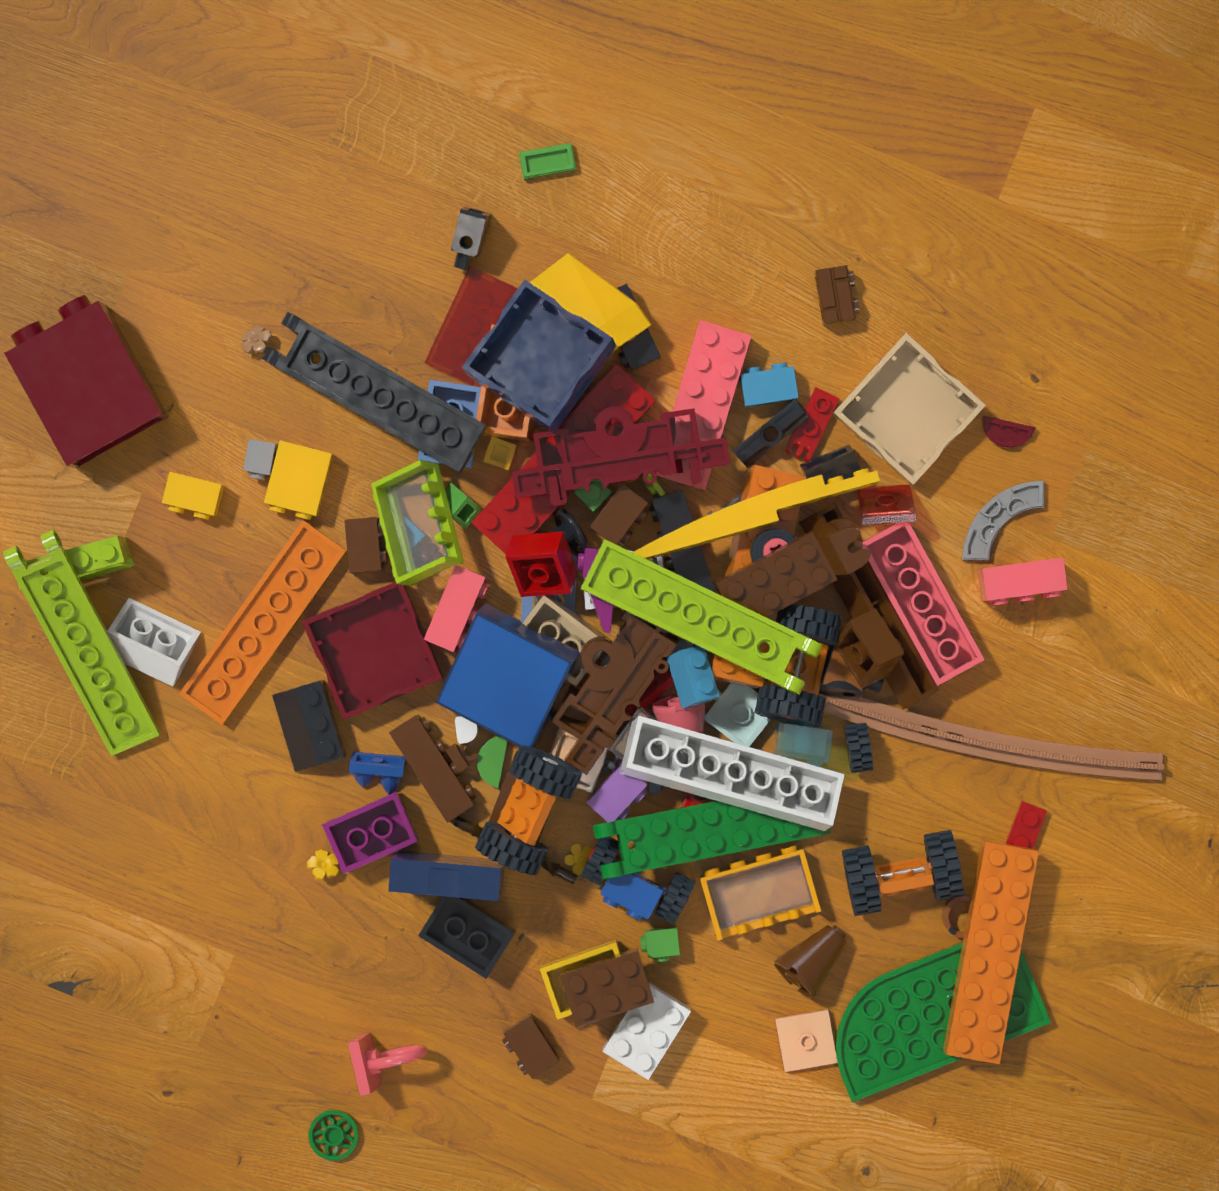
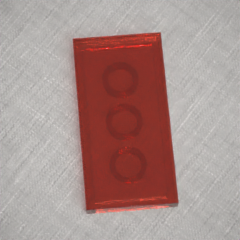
[424,266,518,385]

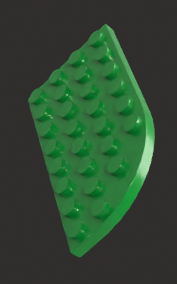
[835,941,1051,1102]

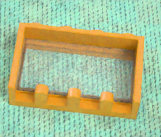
[700,845,821,940]

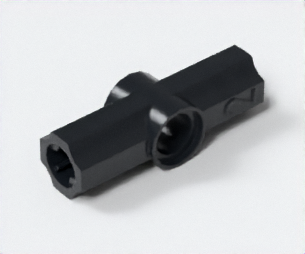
[733,399,810,468]

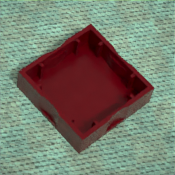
[302,582,444,720]

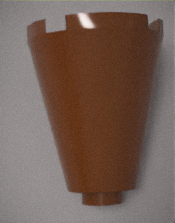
[774,925,846,1000]

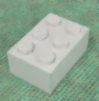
[603,981,691,1080]

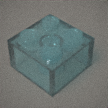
[773,722,833,767]

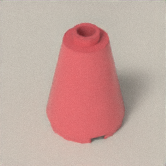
[652,694,705,734]

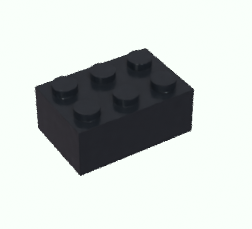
[418,896,516,979]

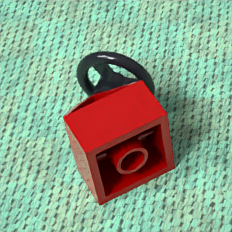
[505,508,588,597]

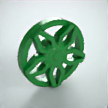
[308,1110,359,1161]

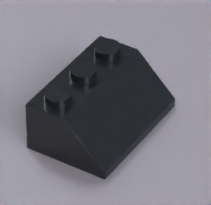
[272,680,346,772]

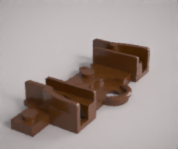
[551,610,678,775]

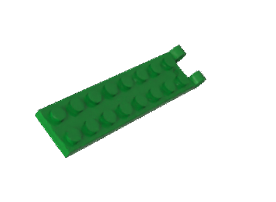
[593,801,831,879]

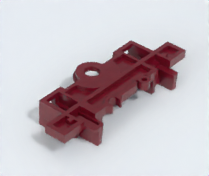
[511,406,731,506]

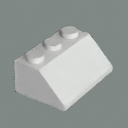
[107,598,201,686]

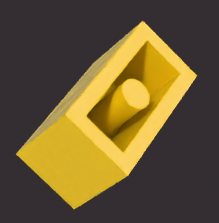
[162,472,225,520]

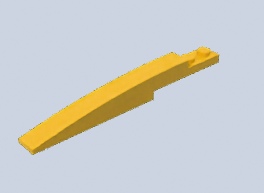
[632,468,880,560]

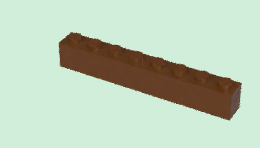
[800,502,939,709]

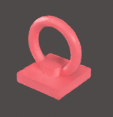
[348,1032,427,1096]

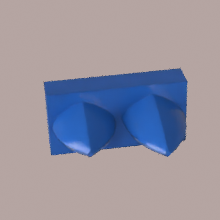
[349,752,406,794]

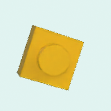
[483,437,517,471]

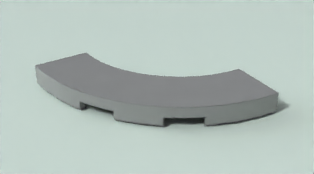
[962,481,1044,560]

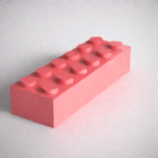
[655,320,752,491]
[862,518,985,686]

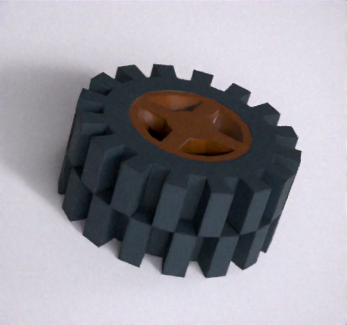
[844,723,873,773]

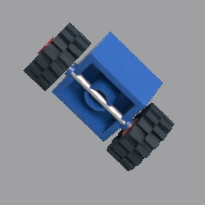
[580,836,696,924]

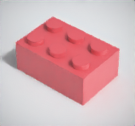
[977,558,1068,605]
[424,565,490,652]

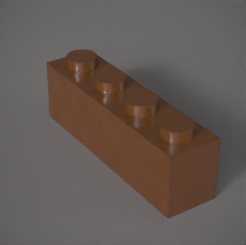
[389,714,476,823]

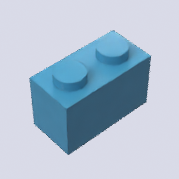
[740,363,798,408]
[666,646,719,709]

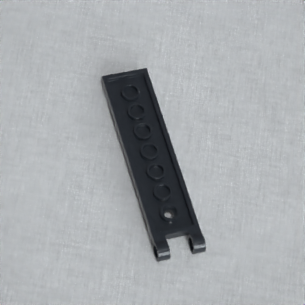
[262,311,488,473]

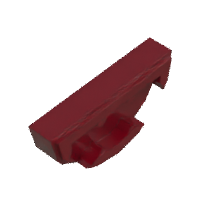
[982,416,1036,448]

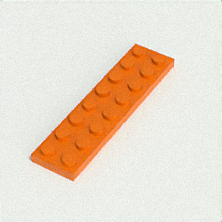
[179,520,347,725]

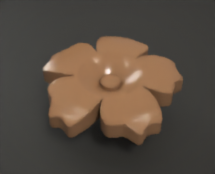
[241,325,273,354]

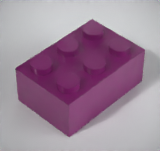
[322,791,420,874]

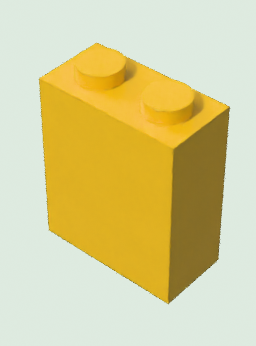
[264,440,334,520]

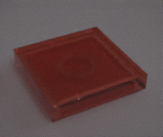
[857,484,916,525]

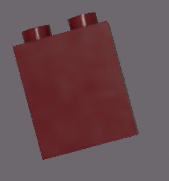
[4,295,169,469]

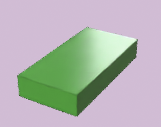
[519,143,576,180]

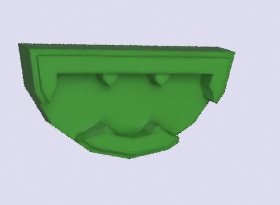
[477,736,508,788]

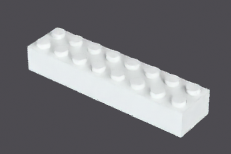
[620,716,845,831]

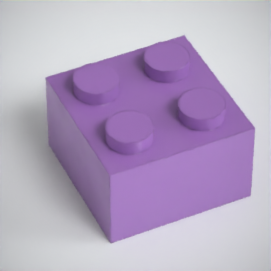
[587,763,647,822]

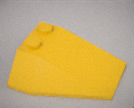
[529,253,652,353]

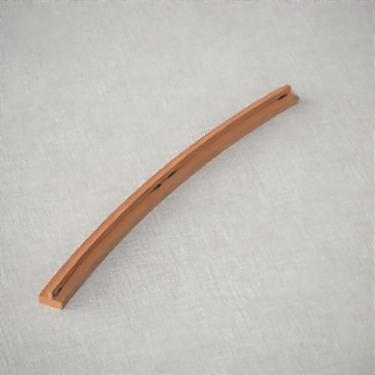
[763,678,1164,780]

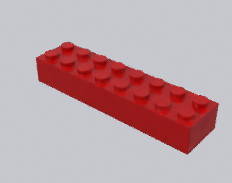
[471,364,656,554]

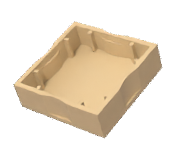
[832,333,986,486]

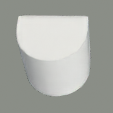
[455,716,479,744]

